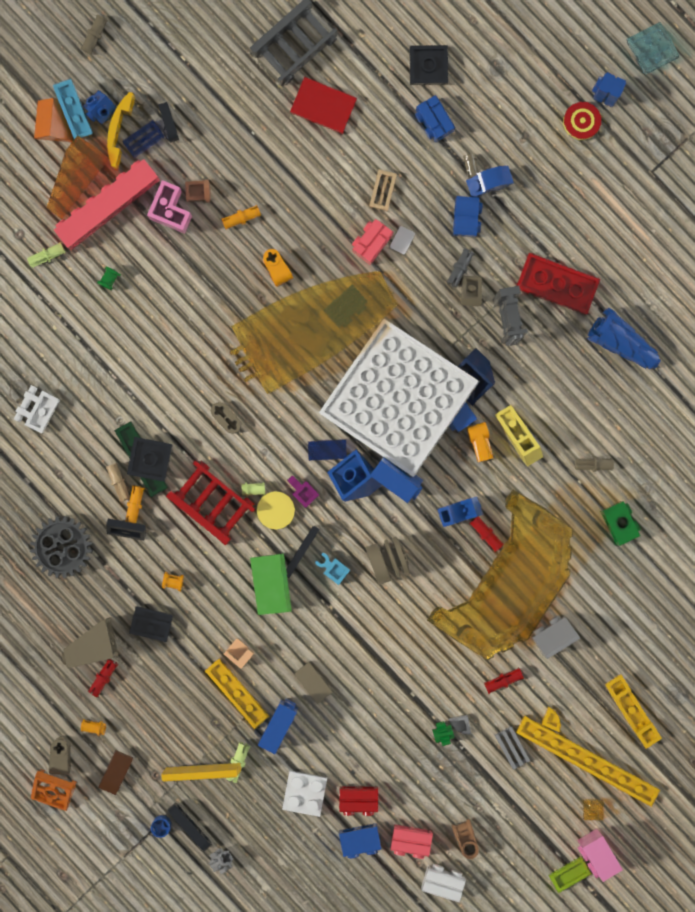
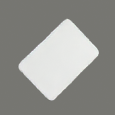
[390,226,415,254]

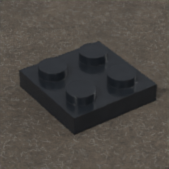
[409,45,448,85]
[127,437,173,482]

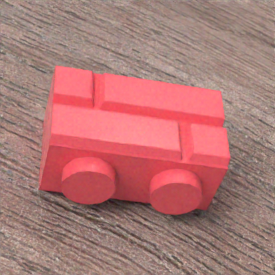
[352,219,394,265]
[390,824,433,859]

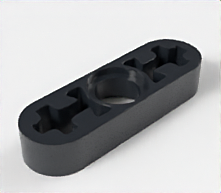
[168,803,212,851]

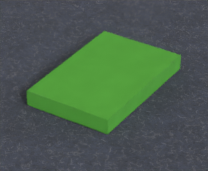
[250,554,292,615]

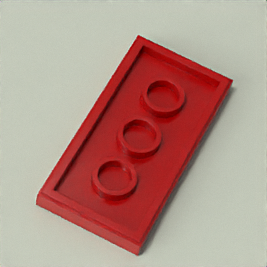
[517,253,601,316]

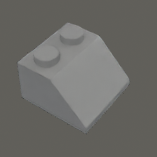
[531,615,580,659]

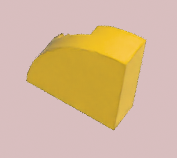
[541,706,561,732]

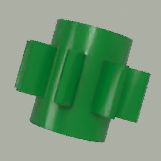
[432,721,455,746]

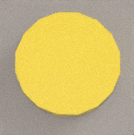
[257,491,295,530]

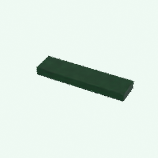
[114,421,168,497]

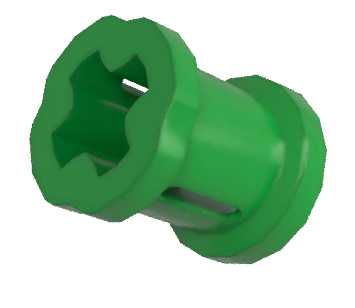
[97,266,121,291]

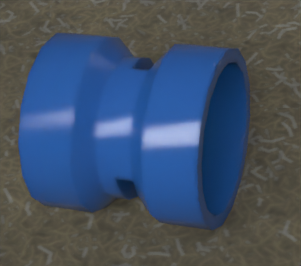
[151,815,172,838]

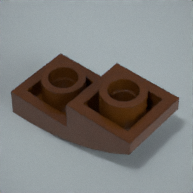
[98,750,133,795]

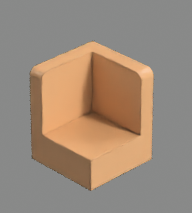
[224,639,255,669]

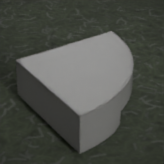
[449,714,471,734]

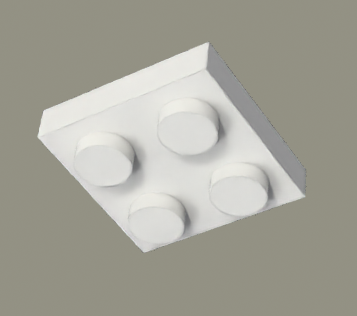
[282,770,327,817]

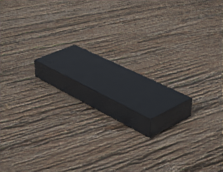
[286,526,320,578]

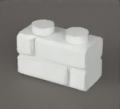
[421,864,466,902]

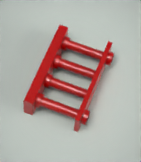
[166,460,256,545]

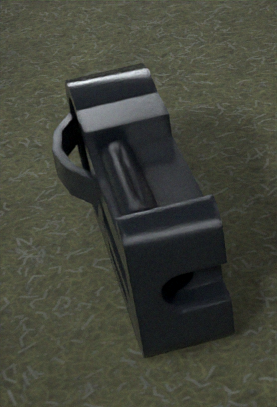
[158,102,179,143]

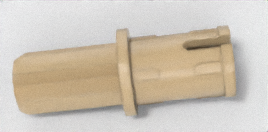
[106,463,130,502]

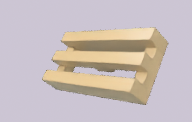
[369,169,397,212]

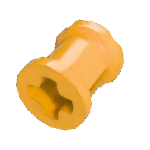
[162,571,184,592]

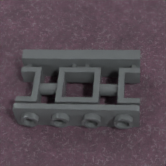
[493,286,528,346]

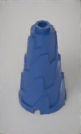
[587,308,661,369]

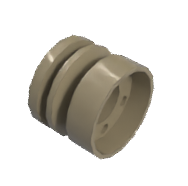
[365,536,410,585]

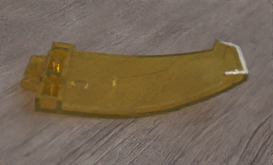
[230,271,398,394]

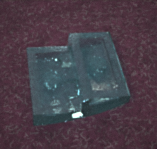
[627,22,679,75]

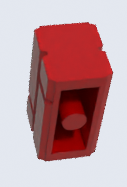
[339,786,378,816]

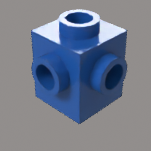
[83,90,117,124]

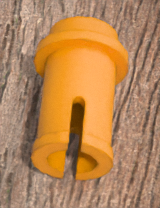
[81,719,106,736]

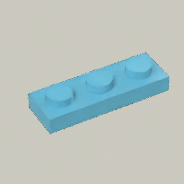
[53,78,93,140]

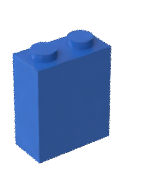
[370,457,423,503]
[258,699,298,754]

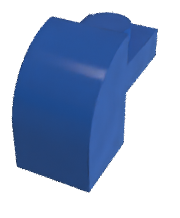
[466,165,514,197]
[437,496,483,527]

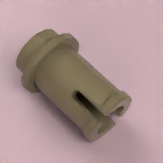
[462,153,479,179]

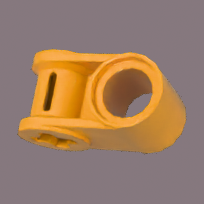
[263,249,293,287]

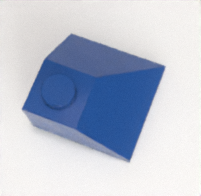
[327,449,382,502]

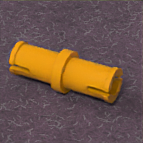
[221,205,261,230]
[125,485,145,523]

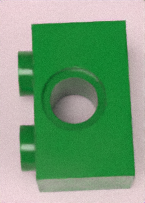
[600,501,641,546]

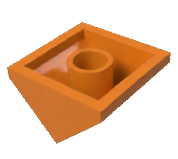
[34,98,73,143]

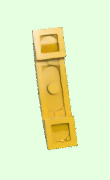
[107,92,135,171]
[605,674,662,749]

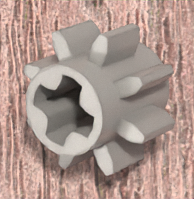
[209,848,233,874]

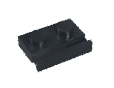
[129,606,174,642]

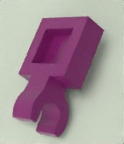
[287,475,319,508]

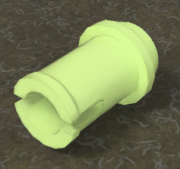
[242,482,265,497]

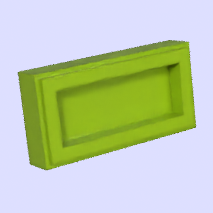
[548,856,592,893]

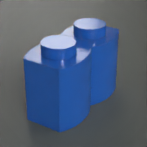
[453,196,483,238]

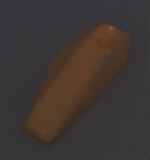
[46,135,109,220]

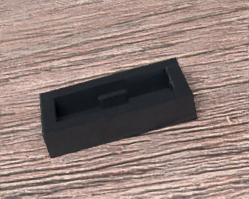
[106,518,146,541]

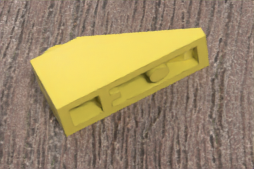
[495,405,543,467]

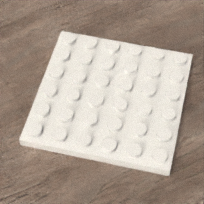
[319,319,479,477]

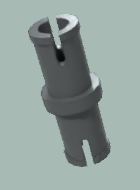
[446,248,474,288]

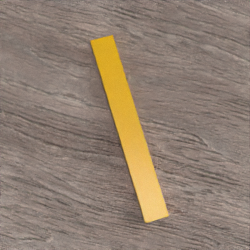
[516,715,660,807]

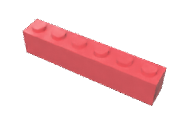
[54,159,160,251]

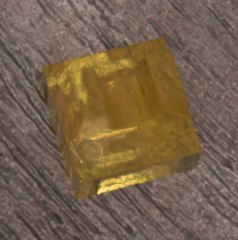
[583,800,604,820]

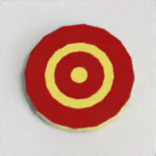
[563,102,601,140]

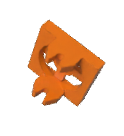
[31,769,77,811]

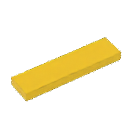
[205,658,269,729]
[161,763,241,782]

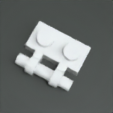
[14,385,60,434]

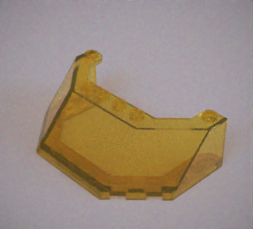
[427,490,573,660]

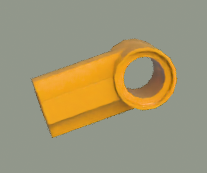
[466,422,494,462]

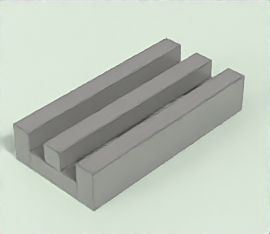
[495,726,530,770]

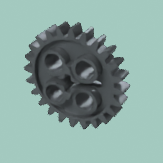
[30,516,93,578]

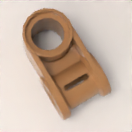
[451,819,479,859]

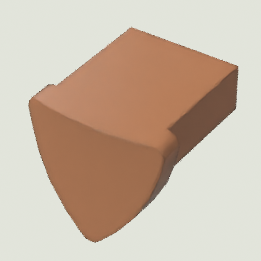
[185,179,211,203]

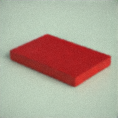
[290,77,357,134]

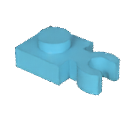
[315,553,350,585]

